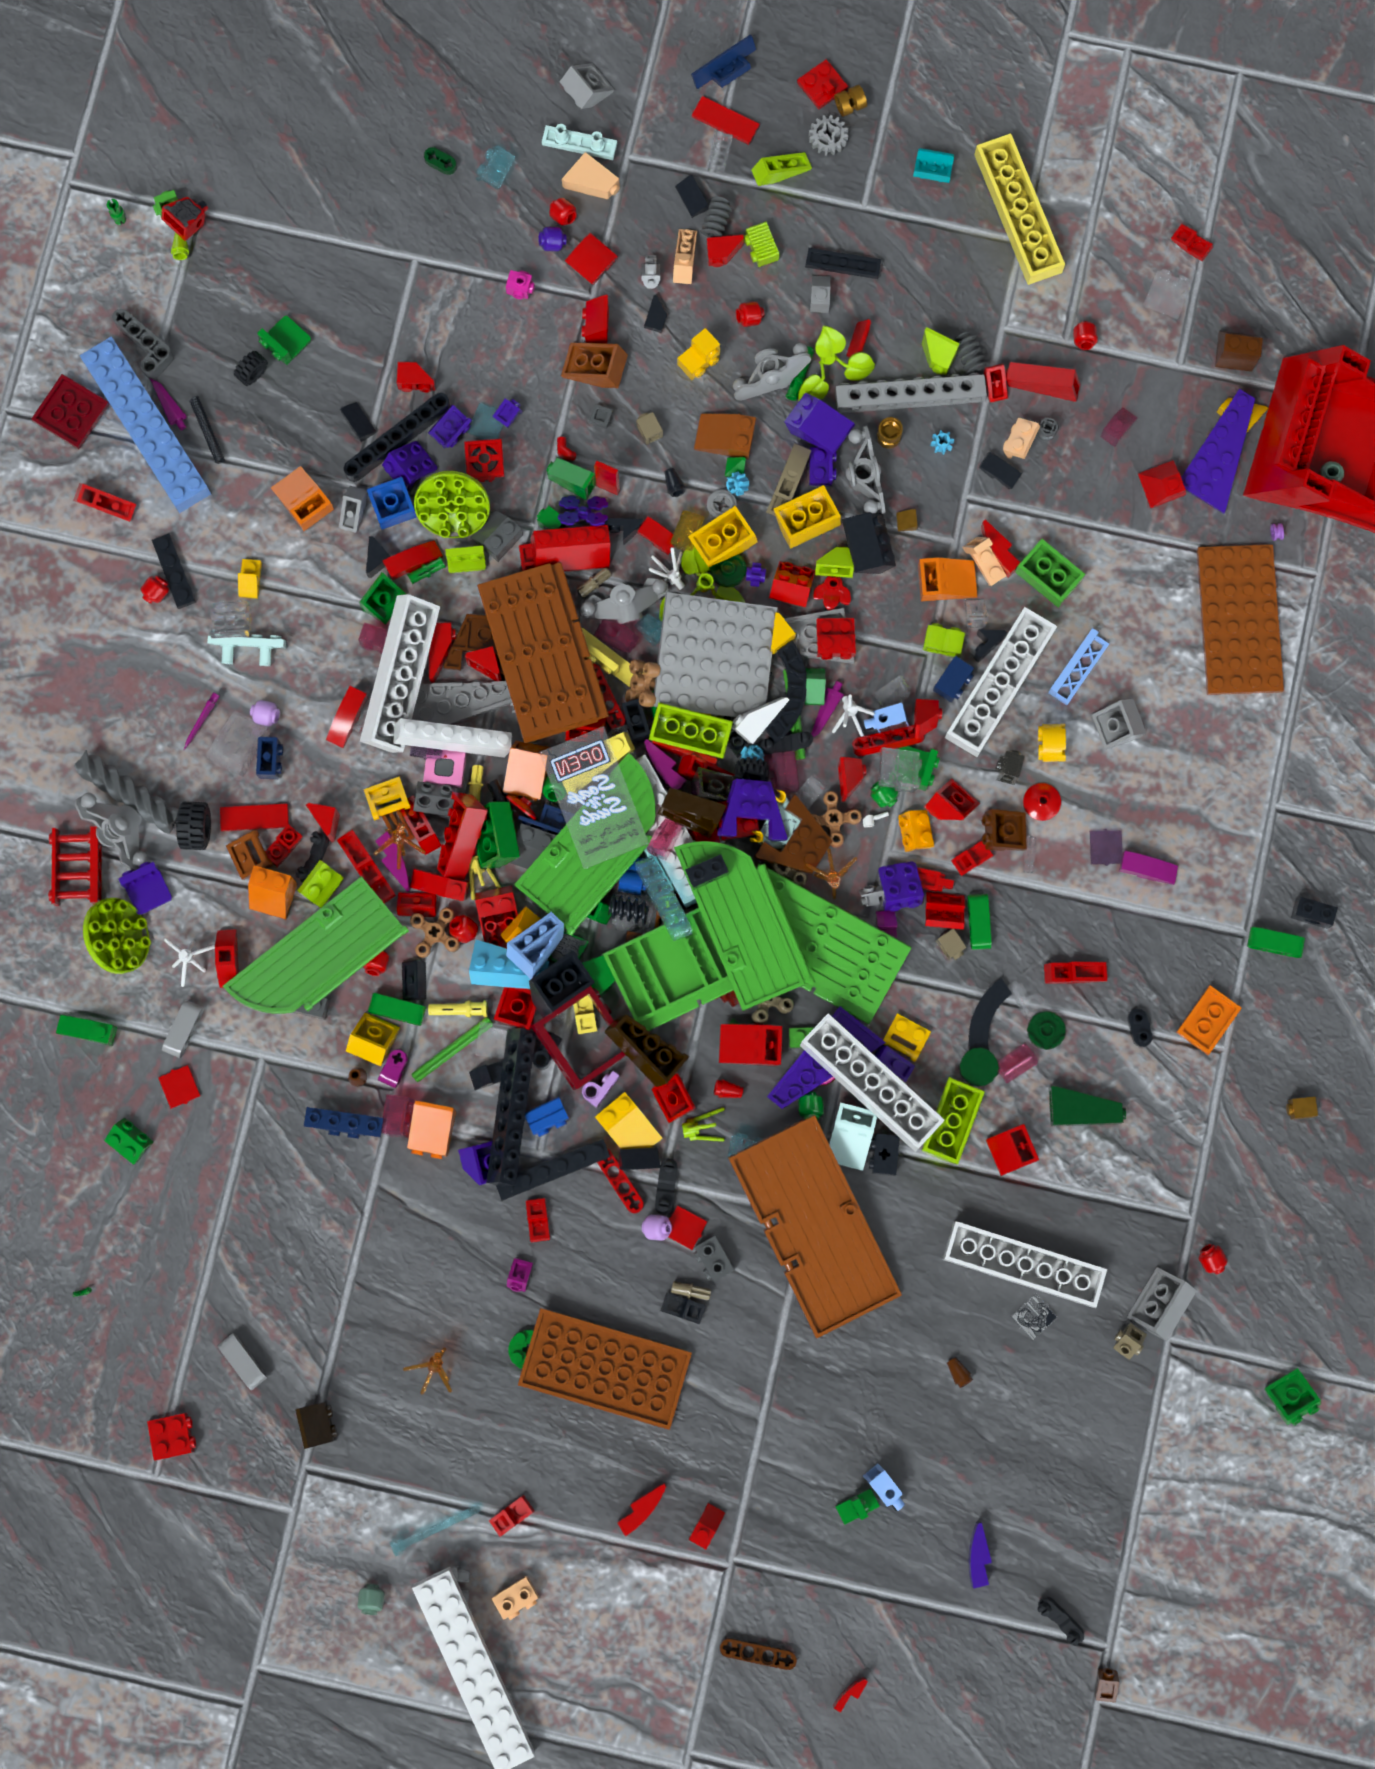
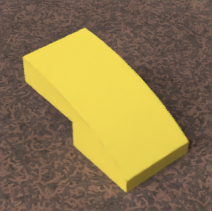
[573,995,597,1034]

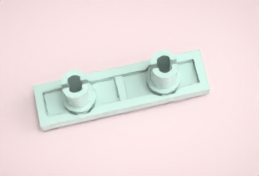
[542,124,617,160]
[207,633,286,666]

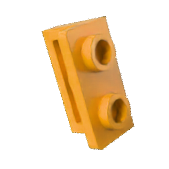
[898,810,934,852]

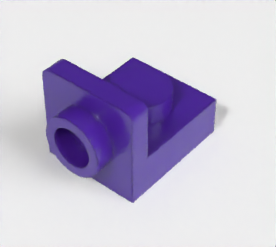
[492,398,523,428]

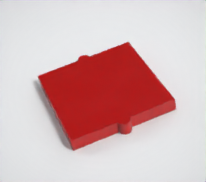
[158,1065,201,1109]
[668,1205,707,1250]

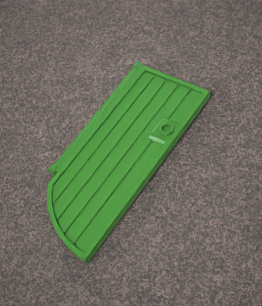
[514,753,656,936]
[674,841,815,1011]
[223,876,409,1014]

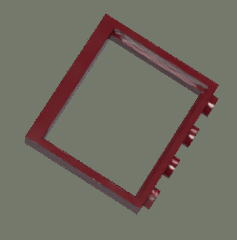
[531,986,626,1090]

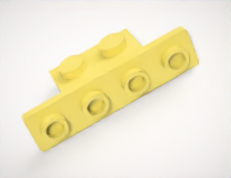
[582,628,633,687]

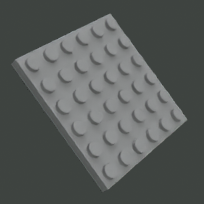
[653,592,778,717]

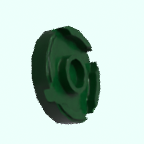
[709,554,747,588]
[1027,1011,1066,1050]
[959,1048,999,1087]

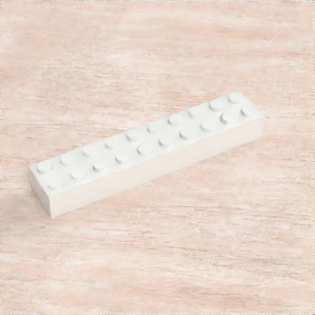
[412,1567,535,1769]

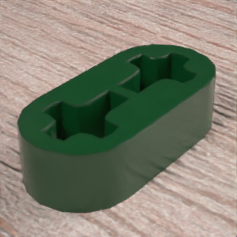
[424,147,457,175]

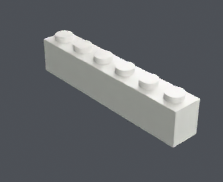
[394,718,512,758]

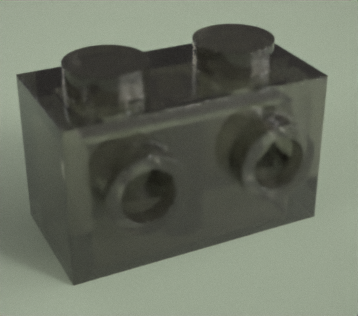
[995,750,1025,785]

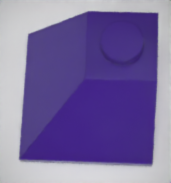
[458,1141,492,1185]

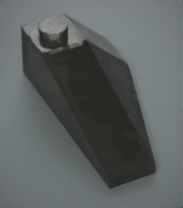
[690,767,747,801]

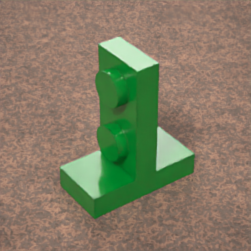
[835,1488,880,1525]

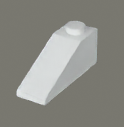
[732,697,789,744]

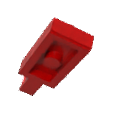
[917,868,954,892]

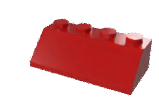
[530,525,610,572]

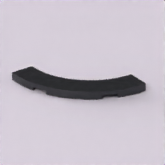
[765,640,807,744]
[968,978,1012,1075]

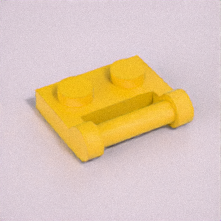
[363,777,411,821]
[883,1013,931,1062]

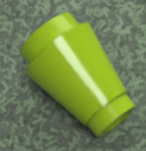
[171,232,189,260]

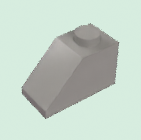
[810,276,830,313]
[339,486,368,533]

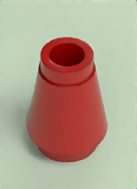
[714,1079,743,1098]

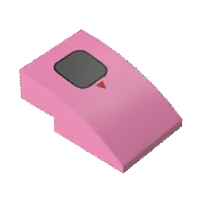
[423,748,467,788]

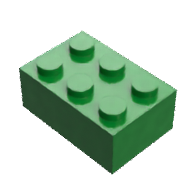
[476,802,520,869]

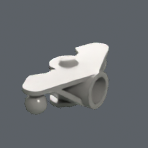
[733,343,811,401]
[846,426,885,514]
[580,578,669,625]
[75,792,148,871]

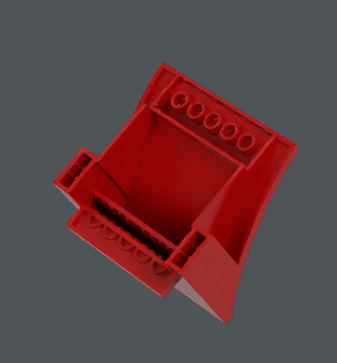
[1243,345,1375,533]

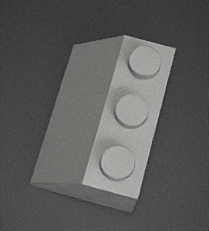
[1127,1267,1197,1341]

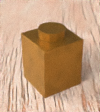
[1286,1097,1318,1120]

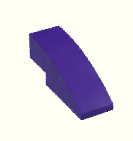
[968,1521,992,1589]

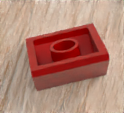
[465,646,502,681]
[306,803,340,843]
[494,987,537,1030]
[651,1073,696,1123]

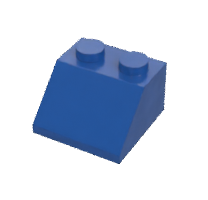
[367,477,417,530]

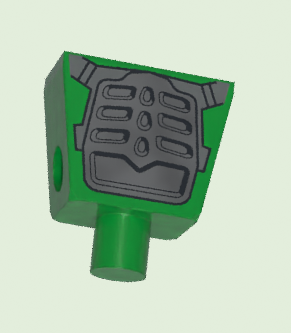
[548,932,589,963]

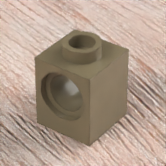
[636,412,663,445]
[936,929,967,960]

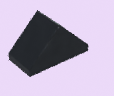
[366,536,390,578]

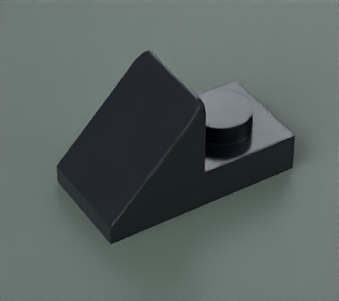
[605,518,643,545]
[974,629,1008,663]
[469,1061,503,1091]

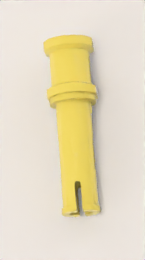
[428,1000,488,1018]

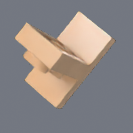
[962,537,1007,586]

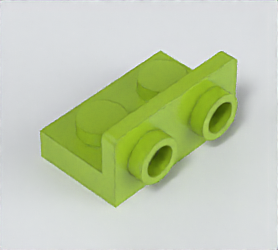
[445,546,486,573]
[297,860,344,908]

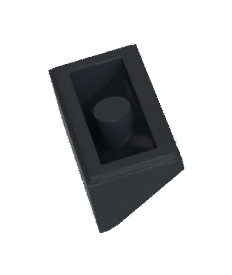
[675,174,708,218]
[340,402,377,442]
[402,960,427,1001]
[619,1147,660,1170]

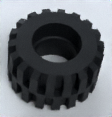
[176,801,211,850]

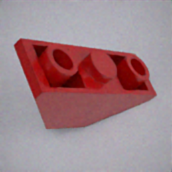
[215,929,239,988]

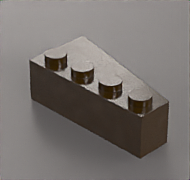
[604,1014,690,1087]

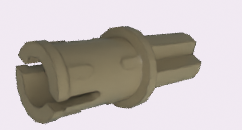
[577,568,612,598]
[671,1281,711,1300]

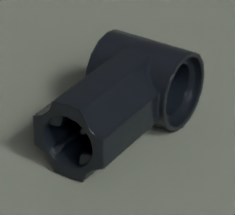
[532,1031,563,1070]

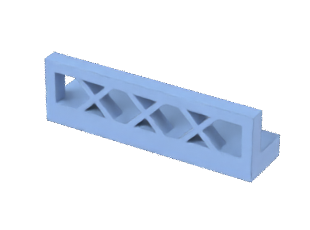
[1048,628,1109,705]

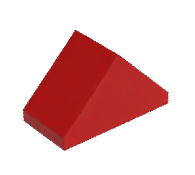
[983,364,1008,403]

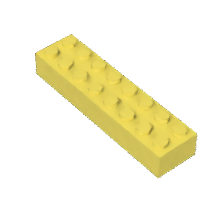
[974,134,1065,285]

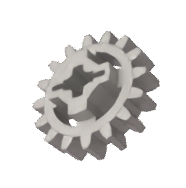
[809,115,848,156]

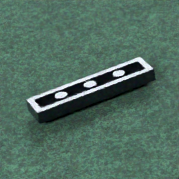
[805,247,881,279]
[152,533,196,609]

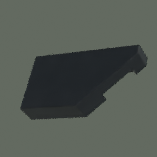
[644,295,667,333]

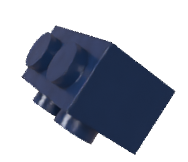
[933,656,974,703]
[256,737,283,780]

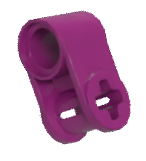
[378,1050,408,1088]

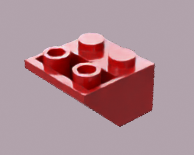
[769,561,815,608]
[986,1124,1039,1176]

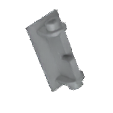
[859,885,884,907]

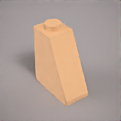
[562,152,620,199]

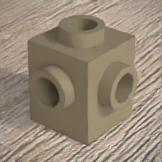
[1113,1323,1147,1360]

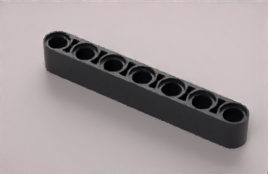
[343,393,450,482]

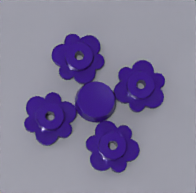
[558,496,608,526]

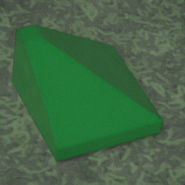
[725,457,746,477]

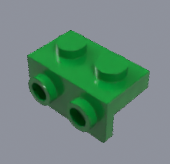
[104,1118,153,1165]

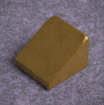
[896,509,917,532]

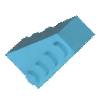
[469,940,549,989]

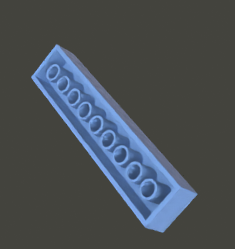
[79,336,211,514]

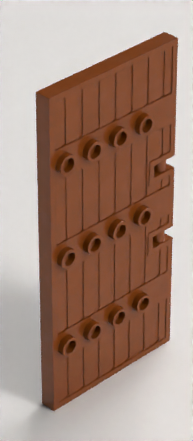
[728,1114,902,1339]

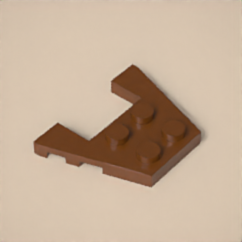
[444,614,504,675]
[754,794,833,874]

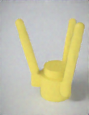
[469,856,501,900]

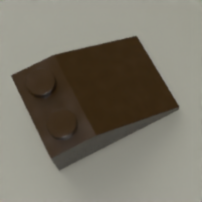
[295,1402,338,1449]

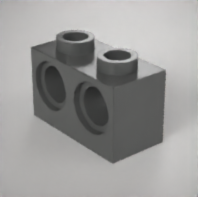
[413,781,456,816]

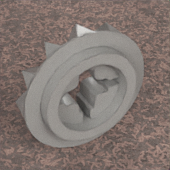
[707,490,737,518]

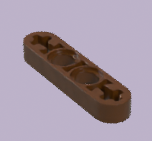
[720,1638,797,1670]

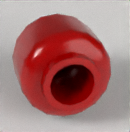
[549,198,577,226]
[736,301,764,327]
[1073,321,1098,350]
[140,575,169,604]
[449,915,478,943]
[363,950,390,976]
[1198,1244,1228,1274]

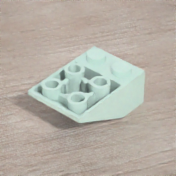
[829,1102,877,1171]

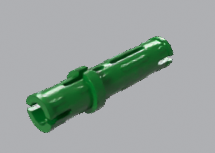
[785,346,815,401]

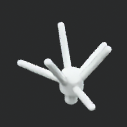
[649,547,685,590]
[832,694,875,737]
[164,938,215,987]

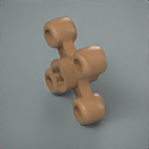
[625,659,660,707]
[812,791,862,848]
[410,908,460,958]

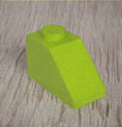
[815,547,854,578]

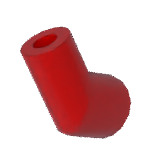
[557,437,577,461]

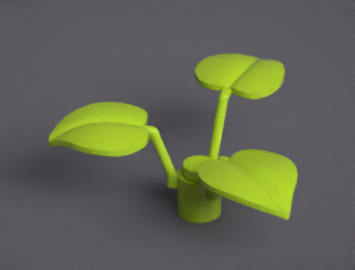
[798,325,875,401]
[659,543,745,621]

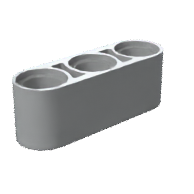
[162,1000,204,1058]
[217,1333,268,1390]

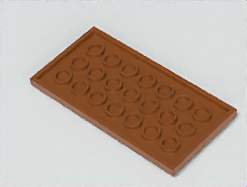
[1197,545,1284,695]
[518,1308,692,1430]

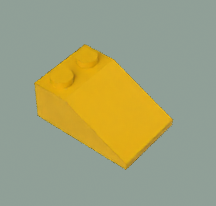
[688,506,758,567]
[595,1092,662,1149]

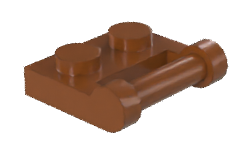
[226,830,273,880]

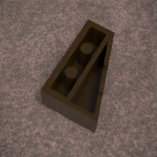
[657,788,727,839]

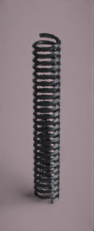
[189,396,225,464]

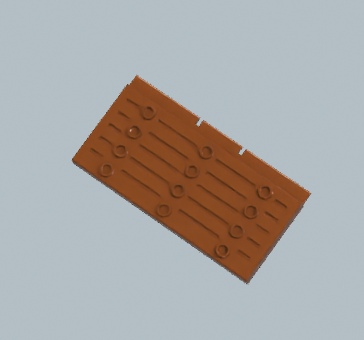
[477,563,609,743]

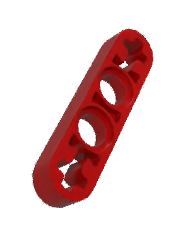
[593,663,625,732]
[852,725,925,756]
[597,1149,643,1214]

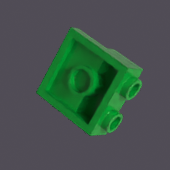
[1264,1368,1321,1426]

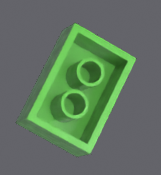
[1015,539,1086,608]

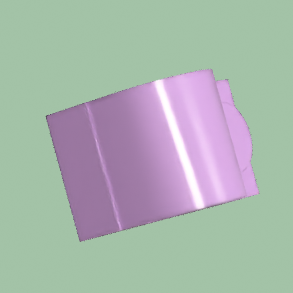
[582,1071,620,1108]

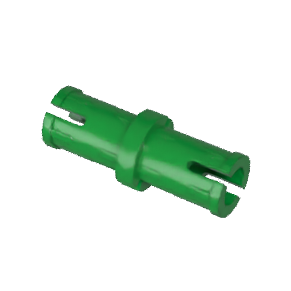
[106,199,126,225]
[407,557,446,585]

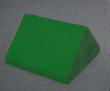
[359,572,406,625]

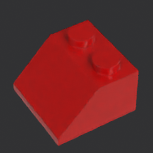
[582,295,609,344]

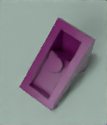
[875,911,898,938]

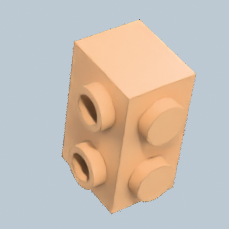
[491,1576,539,1620]

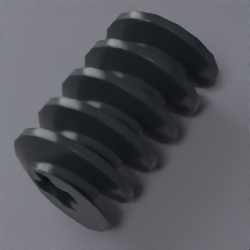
[608,894,650,925]

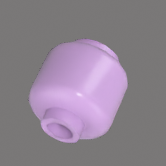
[250,700,280,726]
[642,1214,672,1241]

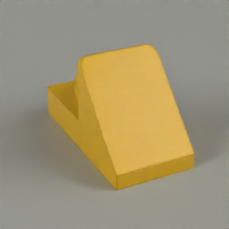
[238,559,262,599]

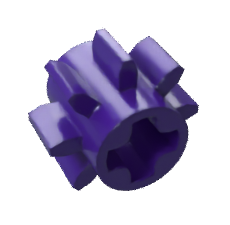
[746,563,766,587]

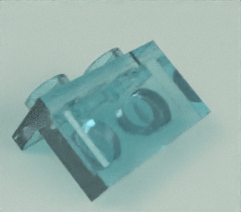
[475,145,515,190]

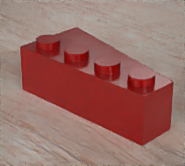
[437,792,488,880]

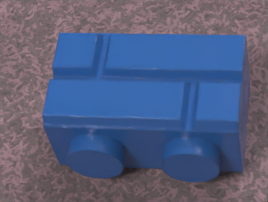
[525,1097,569,1137]

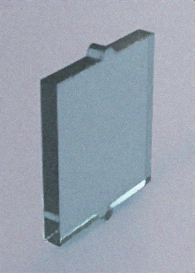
[467,403,503,440]

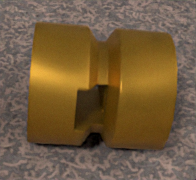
[834,85,867,117]
[877,417,903,449]

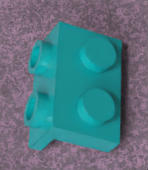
[913,148,954,183]

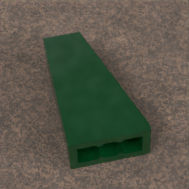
[1049,1086,1126,1127]

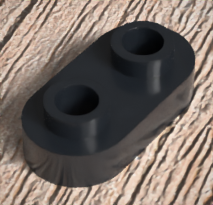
[1127,1009,1153,1047]

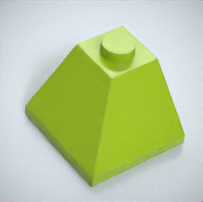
[921,327,960,376]

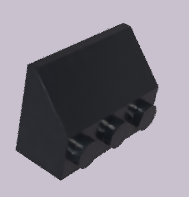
[842,512,896,574]
[529,951,595,1018]

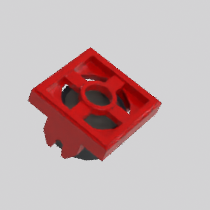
[464,439,505,482]

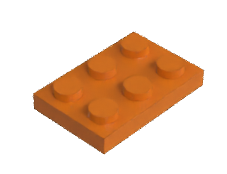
[1176,985,1242,1055]

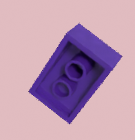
[784,393,855,454]

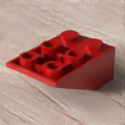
[474,885,518,949]
[719,1024,782,1066]

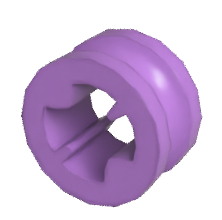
[1270,523,1284,541]

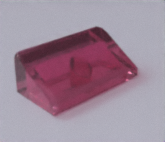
[998,1043,1038,1083]

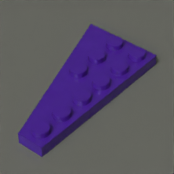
[1181,389,1255,514]
[767,1006,886,1109]

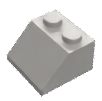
[560,63,614,109]
[1092,699,1147,750]

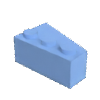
[507,912,564,979]

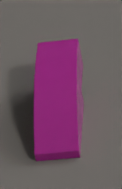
[644,739,686,791]
[375,831,410,892]
[1119,851,1178,885]

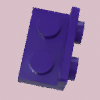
[809,447,836,486]

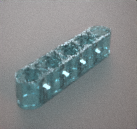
[635,855,692,941]

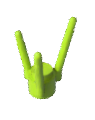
[682,1107,725,1142]

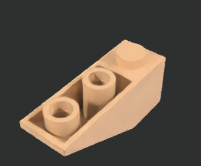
[673,229,697,284]

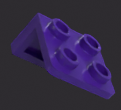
[382,441,437,492]
[878,861,924,912]
[118,862,172,915]

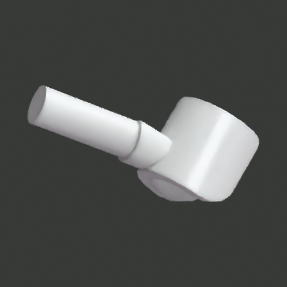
[863,811,889,828]

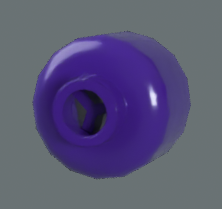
[538,227,566,252]

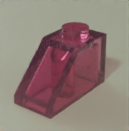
[1100,407,1138,447]
[594,620,639,653]
[647,818,683,861]

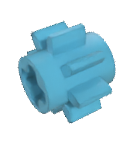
[930,430,954,455]
[726,472,749,496]
[741,745,764,761]

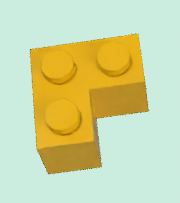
[677,328,720,380]

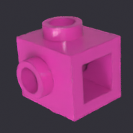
[506,270,535,300]

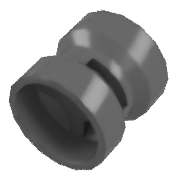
[1037,417,1058,441]

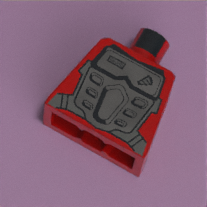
[161,197,208,241]

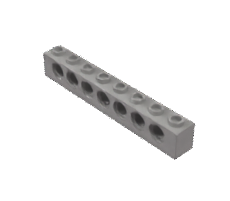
[835,373,987,413]

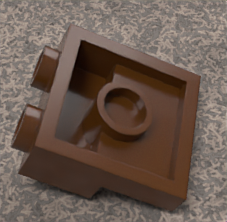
[981,809,1027,851]

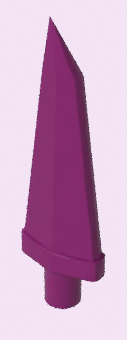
[149,378,187,430]
[811,681,844,738]
[183,692,220,751]

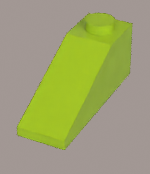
[751,152,812,186]

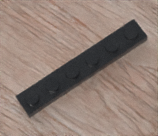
[496,1139,611,1201]

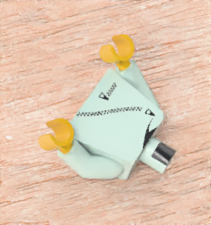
[750,790,800,849]

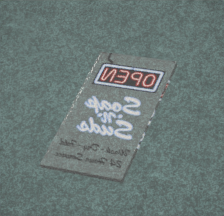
[539,726,649,869]

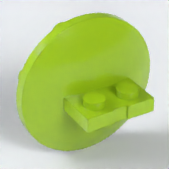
[414,471,490,538]
[83,897,151,974]

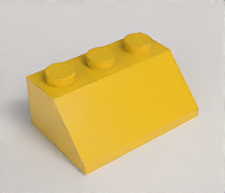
[773,485,841,549]

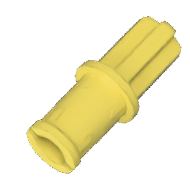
[468,765,484,802]

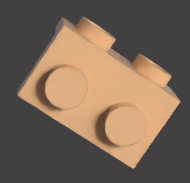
[1003,418,1040,459]

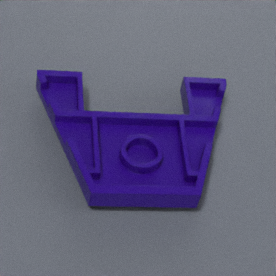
[718,779,787,841]

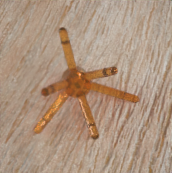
[374,823,425,870]
[806,848,857,899]
[403,1347,452,1395]

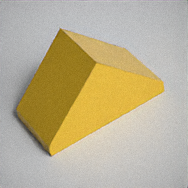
[771,612,796,654]

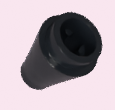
[664,468,685,497]

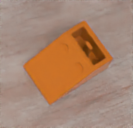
[271,466,334,531]
[918,558,977,602]

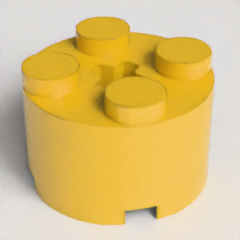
[1038,723,1066,762]

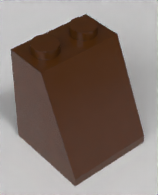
[1215,331,1263,372]

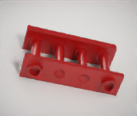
[48,826,102,906]

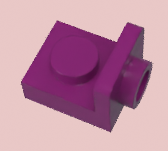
[507,1258,533,1292]

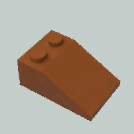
[561,343,628,388]
[694,414,756,460]

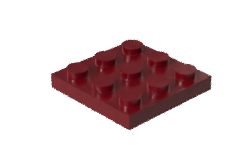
[31,374,110,450]

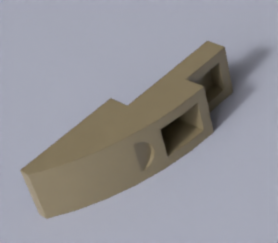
[766,443,811,517]

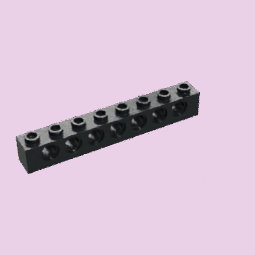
[486,1028,536,1187]

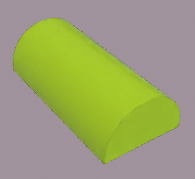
[649,702,733,759]
[921,1077,985,1164]

